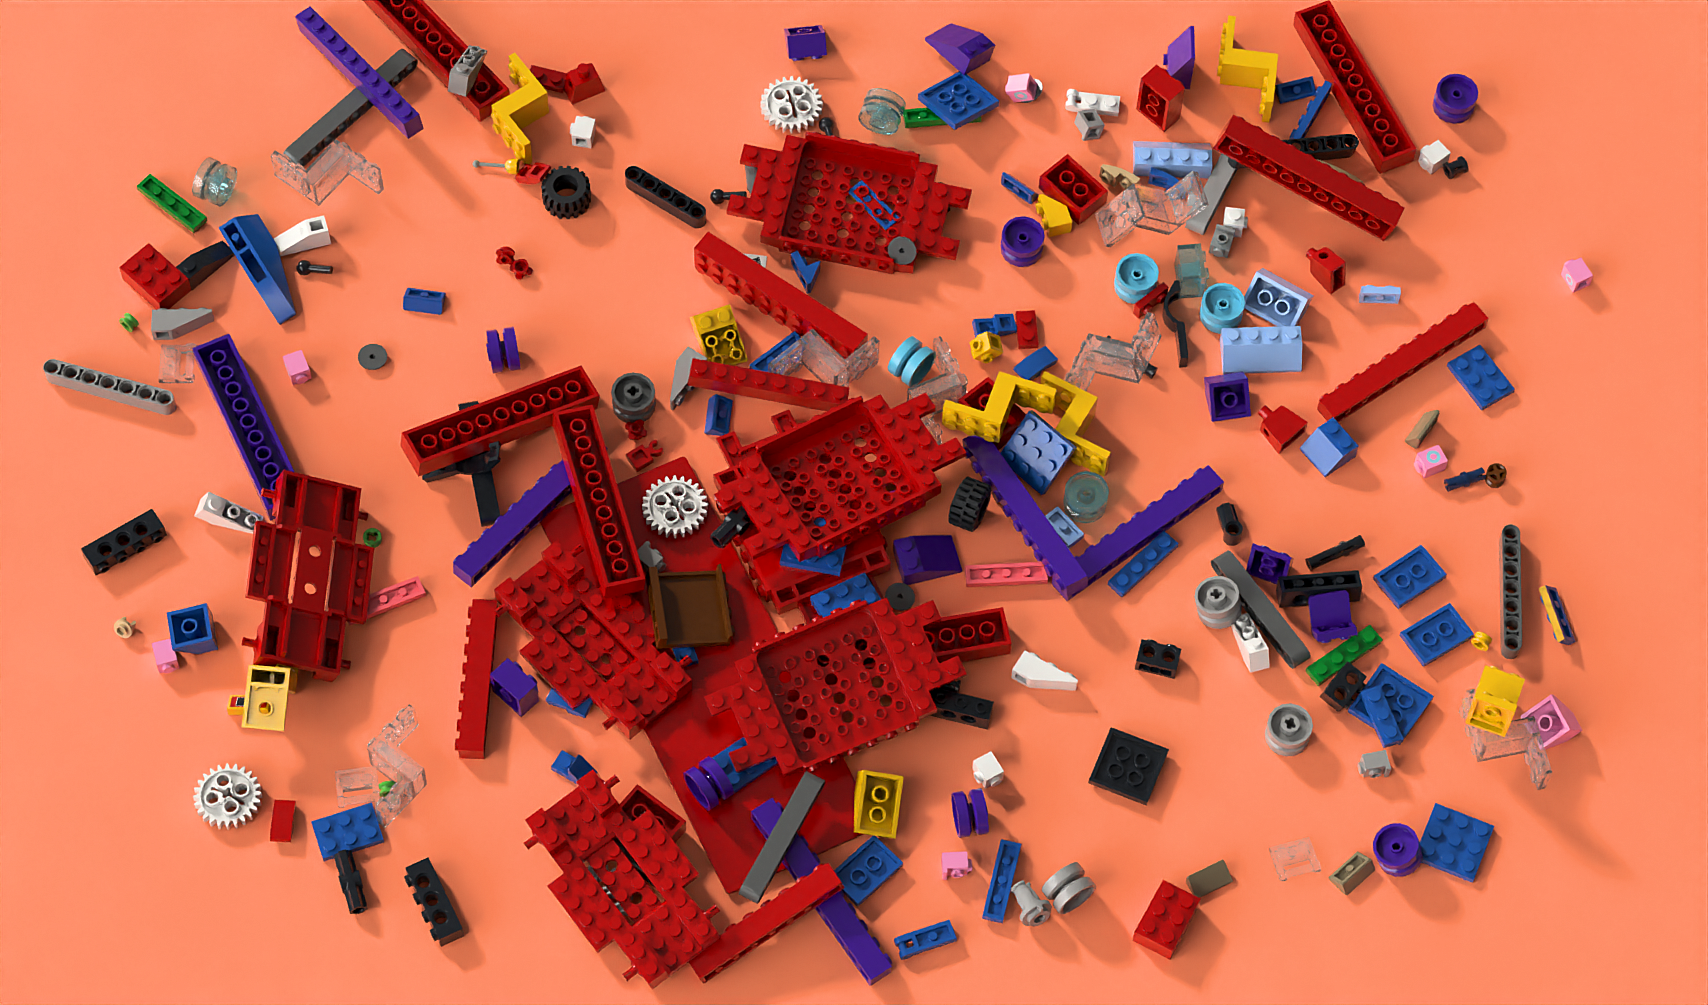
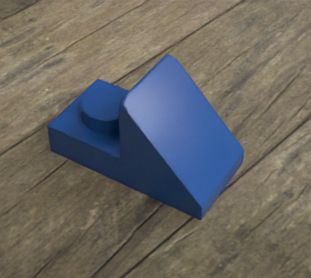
[791,251,821,294]
[551,750,598,784]

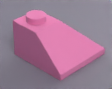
[1521,694,1583,751]

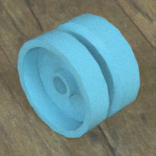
[1114,253,1159,304]
[1199,283,1245,334]
[887,336,936,388]

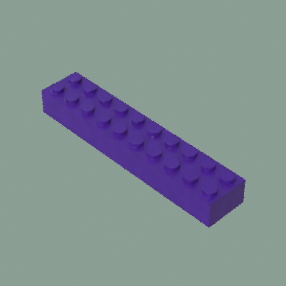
[192,334,294,521]

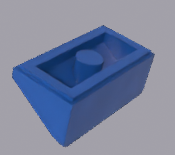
[1275,76,1316,104]
[1001,172,1039,205]
[403,288,446,315]
[704,394,733,436]

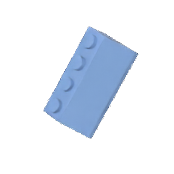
[1133,141,1212,178]
[1219,326,1302,374]

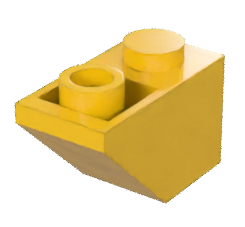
[1035,194,1072,237]

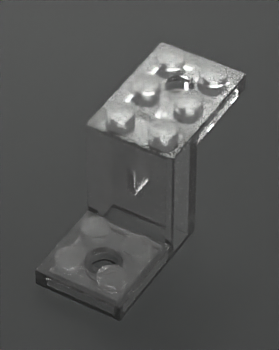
[270,139,384,206]
[1094,171,1209,247]
[1065,312,1162,391]
[768,328,880,387]
[907,336,968,445]
[1459,688,1552,790]
[367,704,427,829]

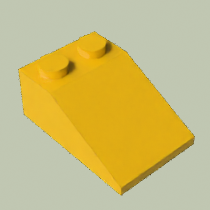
[854,770,904,839]

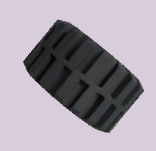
[541,166,591,219]
[948,476,991,532]

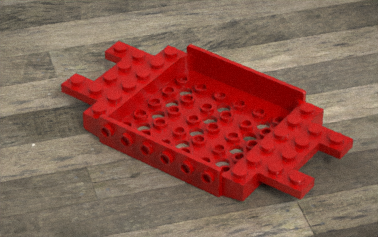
[727,132,972,274]
[714,392,966,562]
[713,410,891,625]
[704,597,967,777]

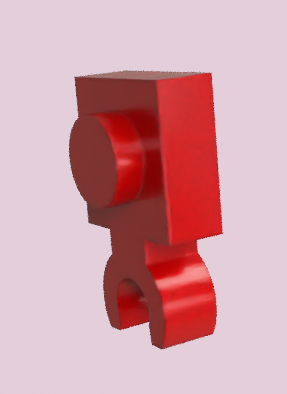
[626,440,663,472]

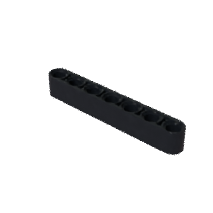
[1228,134,1359,169]
[458,400,500,527]

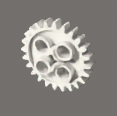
[760,76,823,134]
[642,475,708,538]
[193,763,262,830]

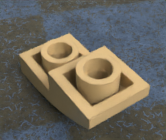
[1099,164,1140,193]

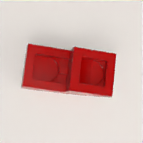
[515,162,552,184]
[270,800,296,842]

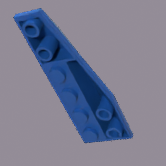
[219,214,296,325]

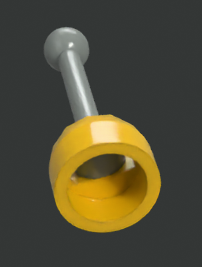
[472,159,520,174]

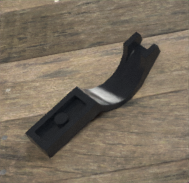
[1162,280,1188,368]
[422,441,501,483]

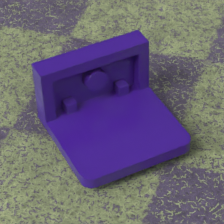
[1308,590,1358,643]

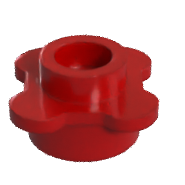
[496,246,515,265]
[509,259,533,280]
[625,419,647,440]

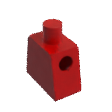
[564,63,605,105]
[1306,247,1346,295]
[1258,405,1308,454]

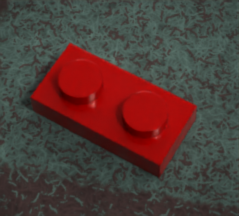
[530,65,567,93]
[1133,282,1169,319]
[1015,310,1039,349]

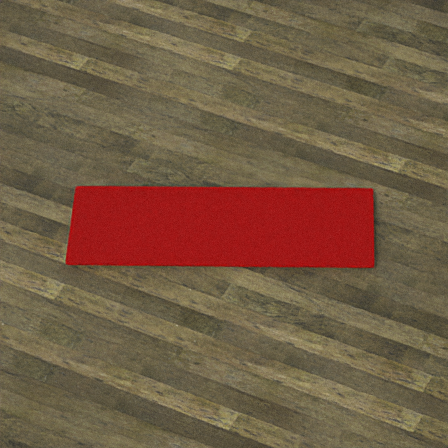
[540,456,864,894]

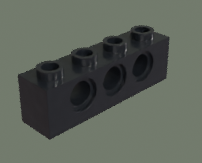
[81,509,167,576]
[1276,570,1362,608]
[930,688,994,730]
[404,857,464,947]

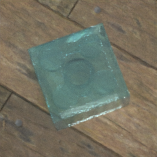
[1174,243,1209,299]

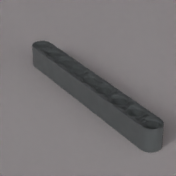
[282,49,418,170]

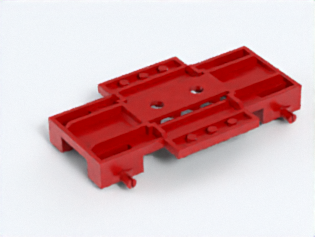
[241,470,375,682]
[494,540,692,740]
[523,769,721,990]

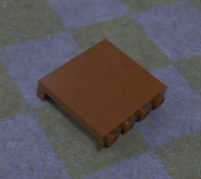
[646,564,735,649]

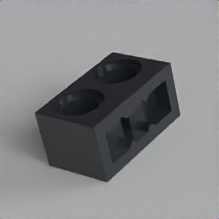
[1135,639,1181,679]
[1319,661,1367,712]

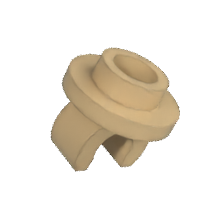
[114,616,136,638]

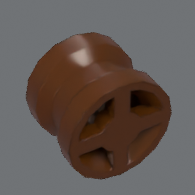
[1485,463,1507,488]

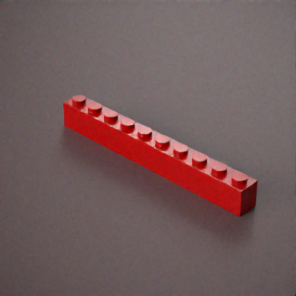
[1317,302,1489,422]

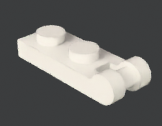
[1065,89,1120,116]

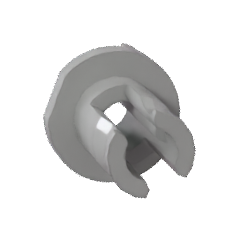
[1011,880,1052,927]

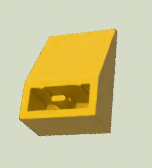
[689,304,748,365]

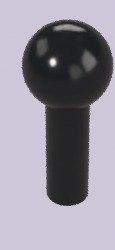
[819,117,834,136]
[710,189,747,204]
[296,260,333,276]

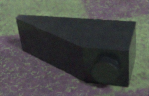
[176,240,235,290]

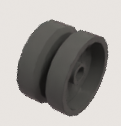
[611,372,656,423]

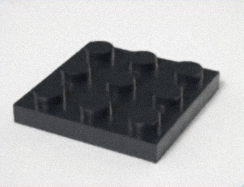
[1088,727,1169,806]

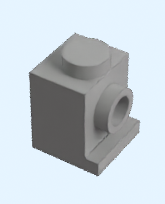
[1074,109,1105,141]
[1209,224,1236,258]
[637,541,666,573]
[1357,750,1391,778]

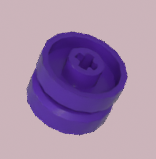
[1432,74,1478,124]
[1000,216,1045,267]
[486,326,521,374]
[683,756,734,811]
[951,788,989,838]
[1373,823,1423,877]

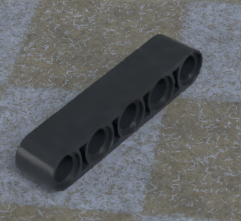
[625,166,706,228]

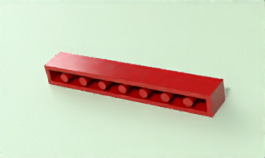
[687,358,850,412]
[455,599,498,759]
[689,862,845,984]

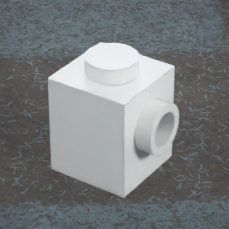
[570,116,596,149]
[1418,140,1451,174]
[1223,207,1248,238]
[972,751,1004,789]

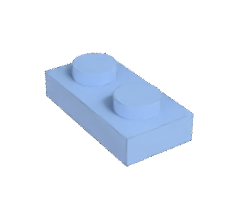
[1359,285,1401,304]
[1045,506,1084,549]

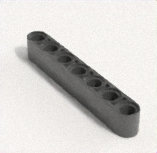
[1499,524,1522,659]
[1211,550,1311,669]
[739,771,825,904]

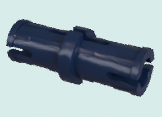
[1444,467,1486,492]

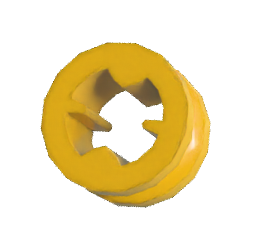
[1471,632,1492,651]

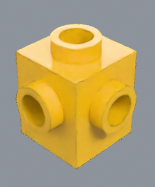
[969,331,1004,363]

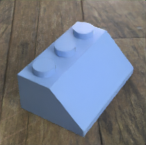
[1244,268,1314,326]

